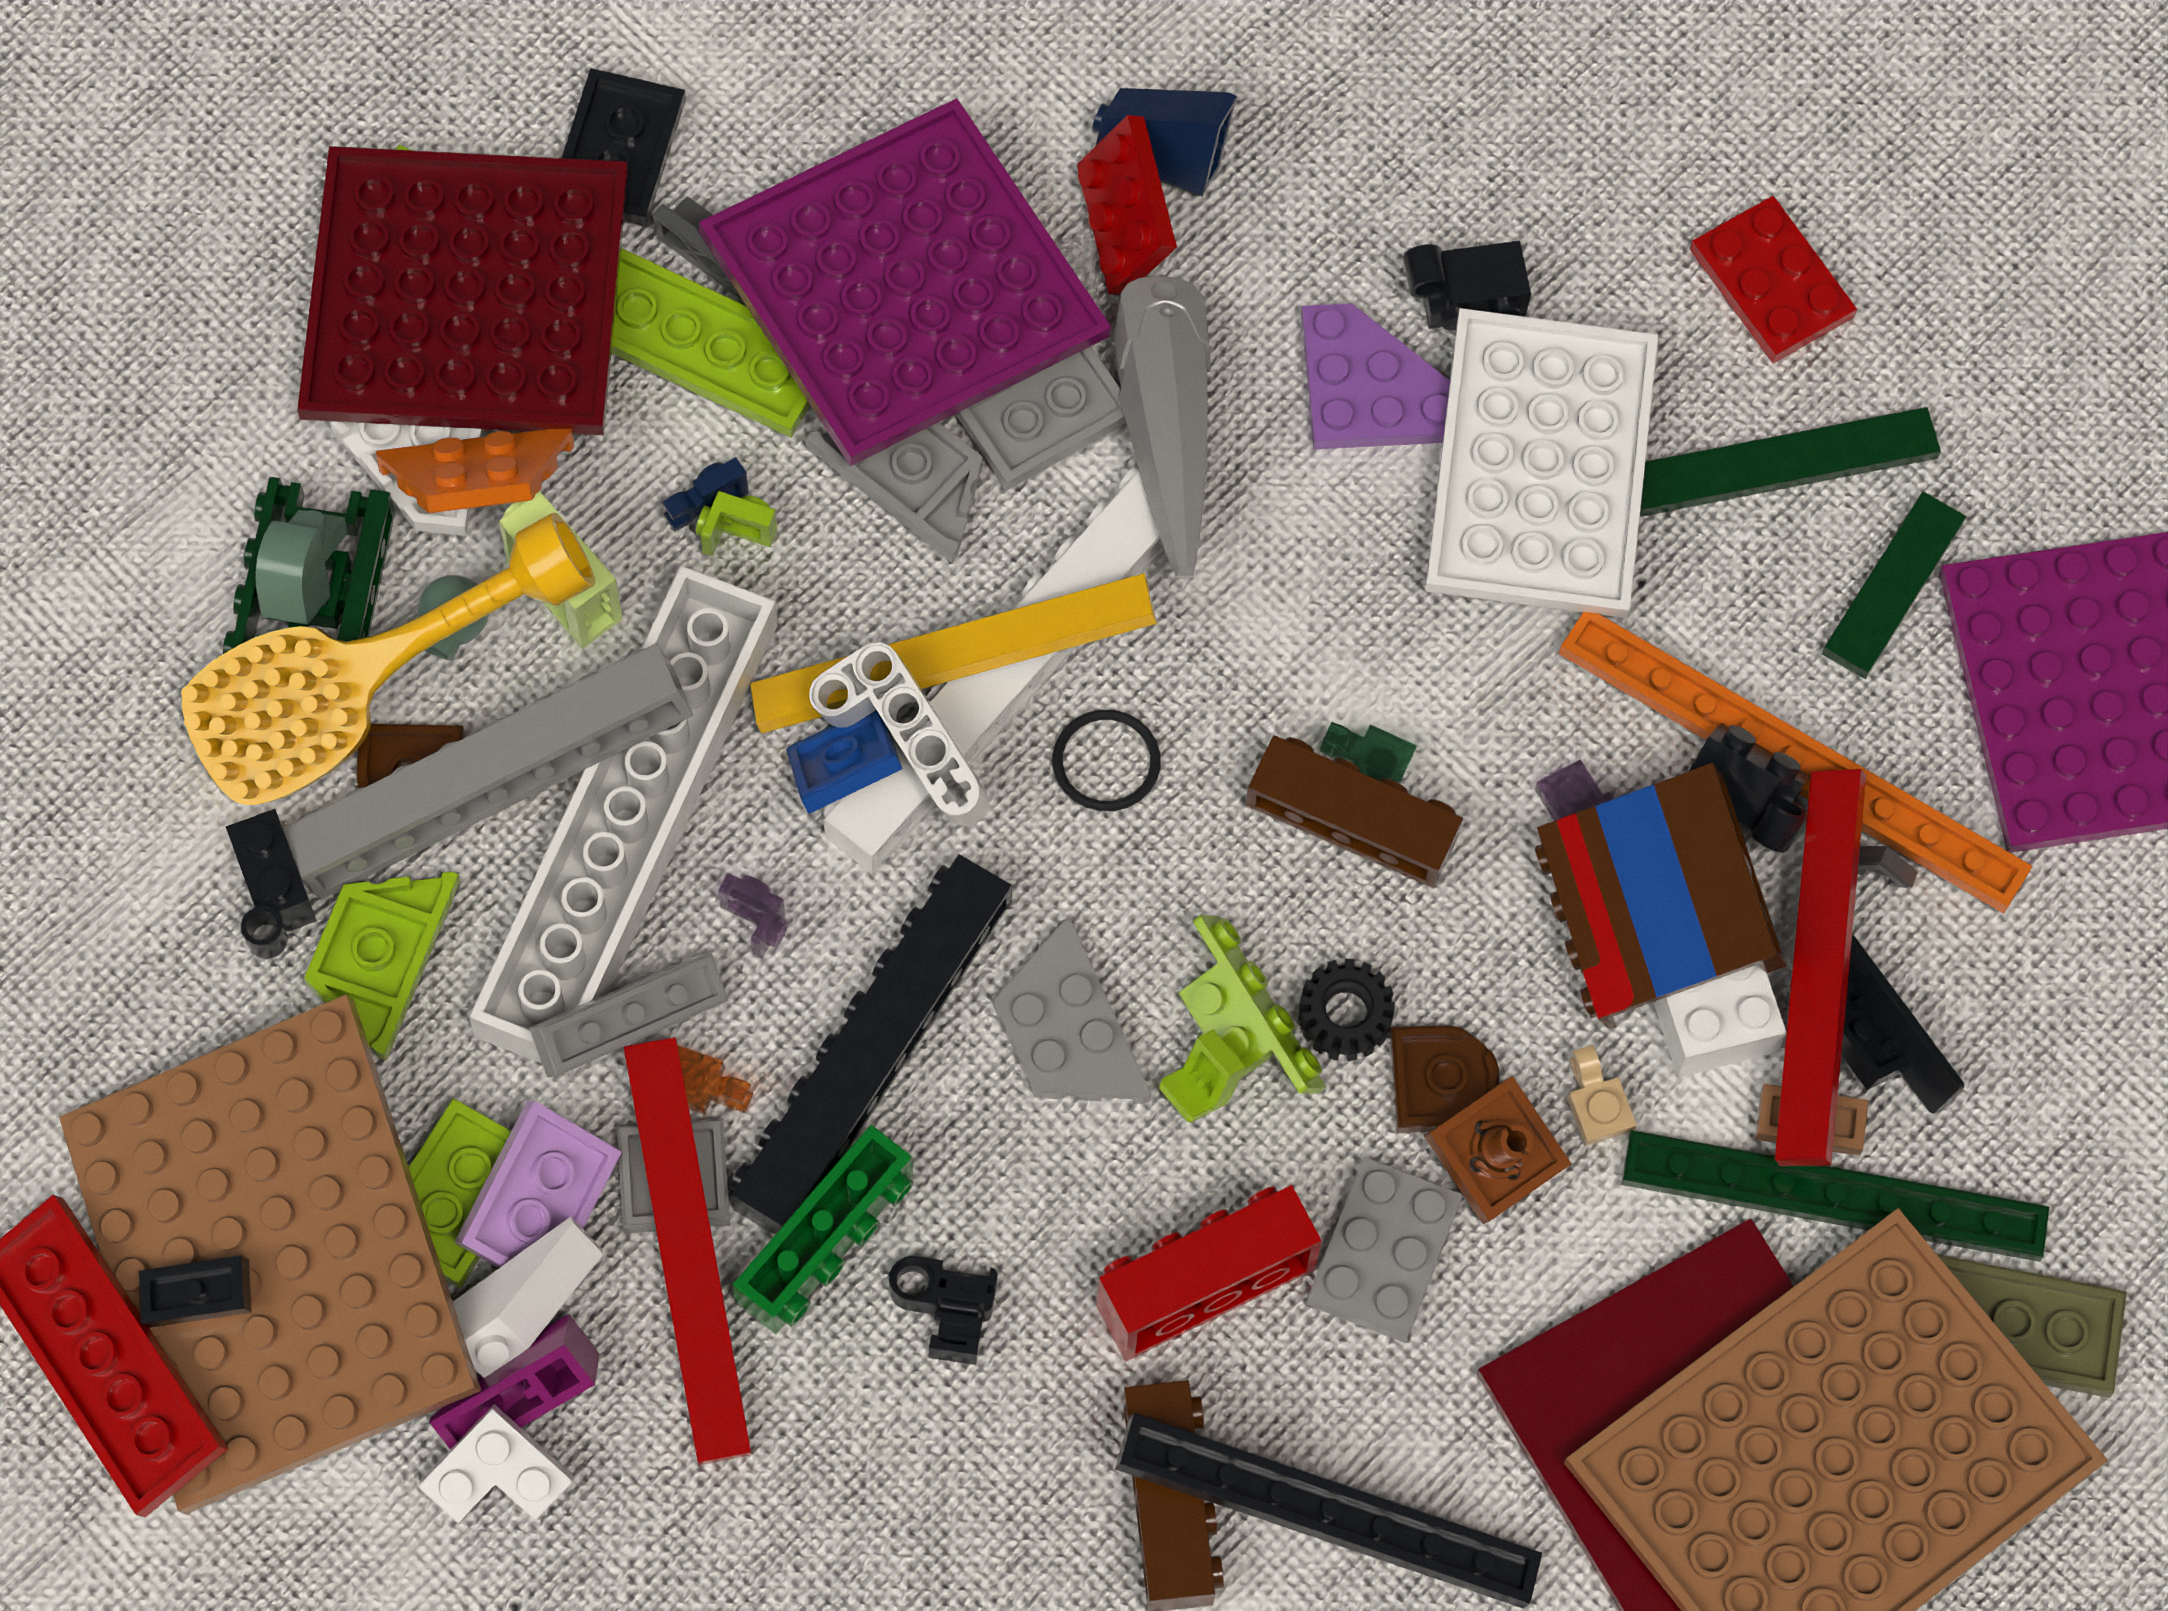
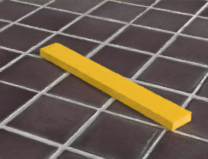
[750,573,1157,734]

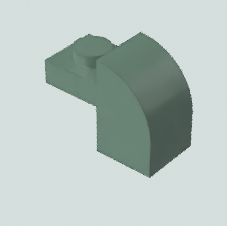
[256,510,347,625]

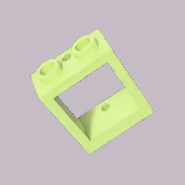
[499,491,623,649]

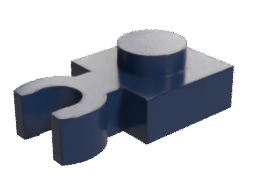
[662,457,749,531]

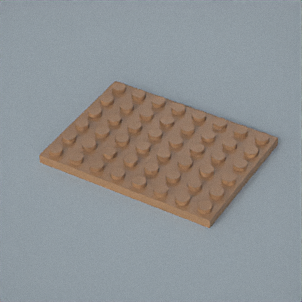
[59,994,481,1514]
[1564,1208,2108,1611]

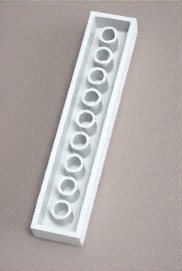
[469,565,778,1075]

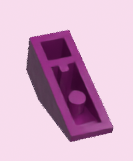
[429,1314,600,1449]

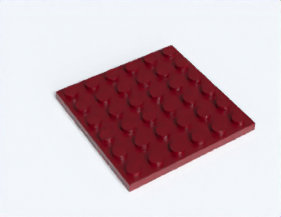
[297,146,628,435]

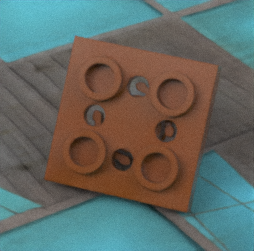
[1424,1076,1572,1224]

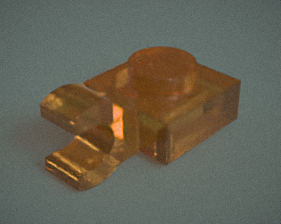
[678,1045,754,1115]

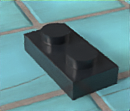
[139,1255,252,1328]

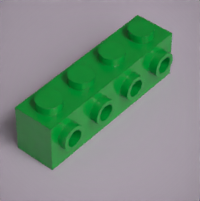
[732,1124,914,1334]

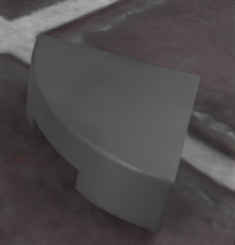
[1858,846,1918,888]

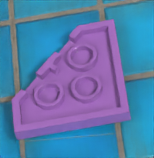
[1301,303,1450,450]

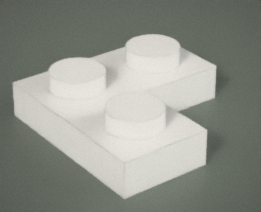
[418,1404,574,1523]

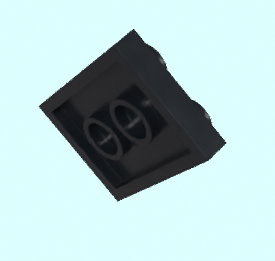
[562,68,686,226]

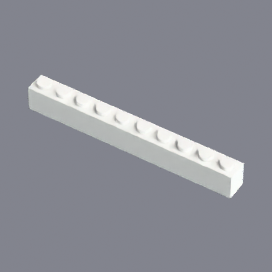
[823,465,1164,874]

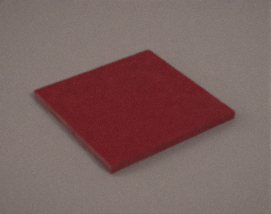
[1476,1218,1794,1611]

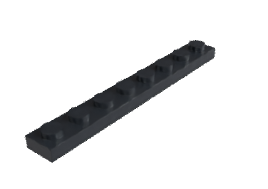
[1115,1413,1542,1609]

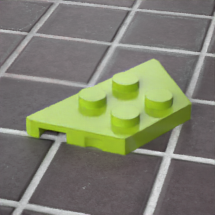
[304,872,460,1061]

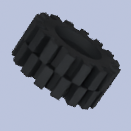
[1298,958,1395,1061]

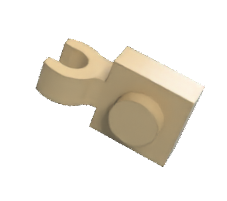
[1567,1045,1637,1146]

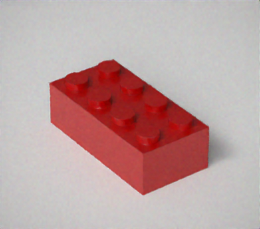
[1096,1185,1322,1362]

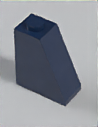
[1092,88,1237,196]

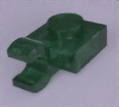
[1319,722,1417,783]

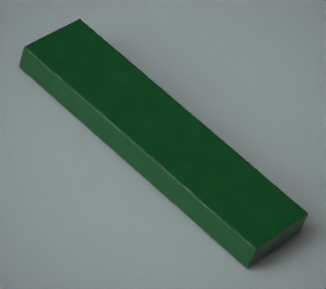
[1822,491,1967,679]

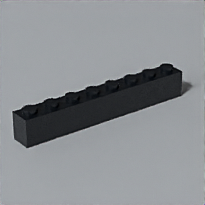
[729,854,1012,1235]

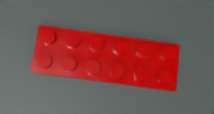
[0,1194,228,1518]

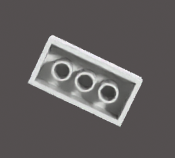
[1653,964,1786,1077]

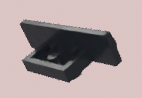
[1841,933,1964,1114]

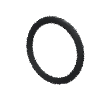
[1052,710,1161,811]

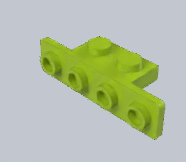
[1179,914,1326,1094]

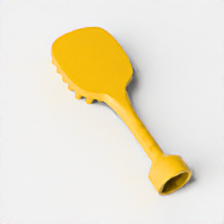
[181,513,595,805]

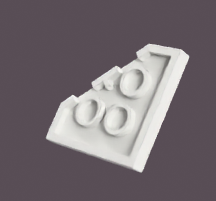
[329,421,485,536]

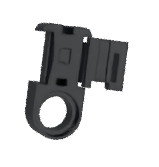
[889,1256,998,1365]

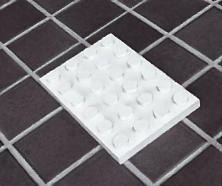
[1425,308,1658,618]

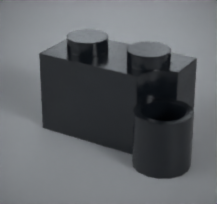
[1403,241,1531,330]
[1689,723,1810,853]
[225,809,317,959]

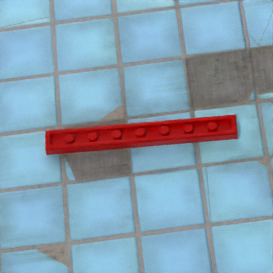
[1775,769,1866,1166]
[624,1037,752,1466]

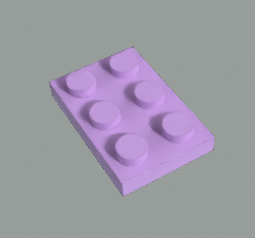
[454,1100,622,1268]

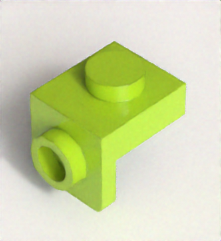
[696,491,777,557]
[1159,1029,1246,1123]

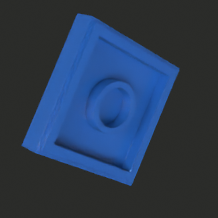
[786,710,903,814]

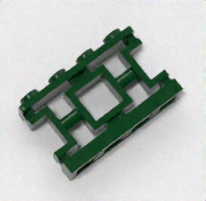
[223,477,395,654]

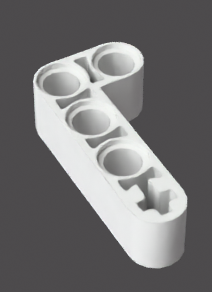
[809,642,989,826]

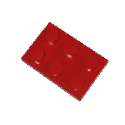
[1077,115,1177,295]
[1690,195,1857,364]

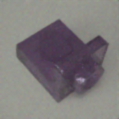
[1534,759,1614,821]

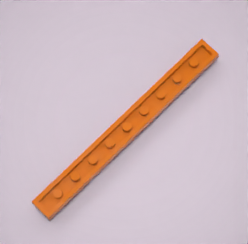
[1559,612,2033,914]

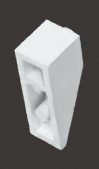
[453,1216,603,1378]

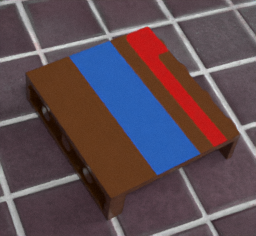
[1535,763,1787,1030]

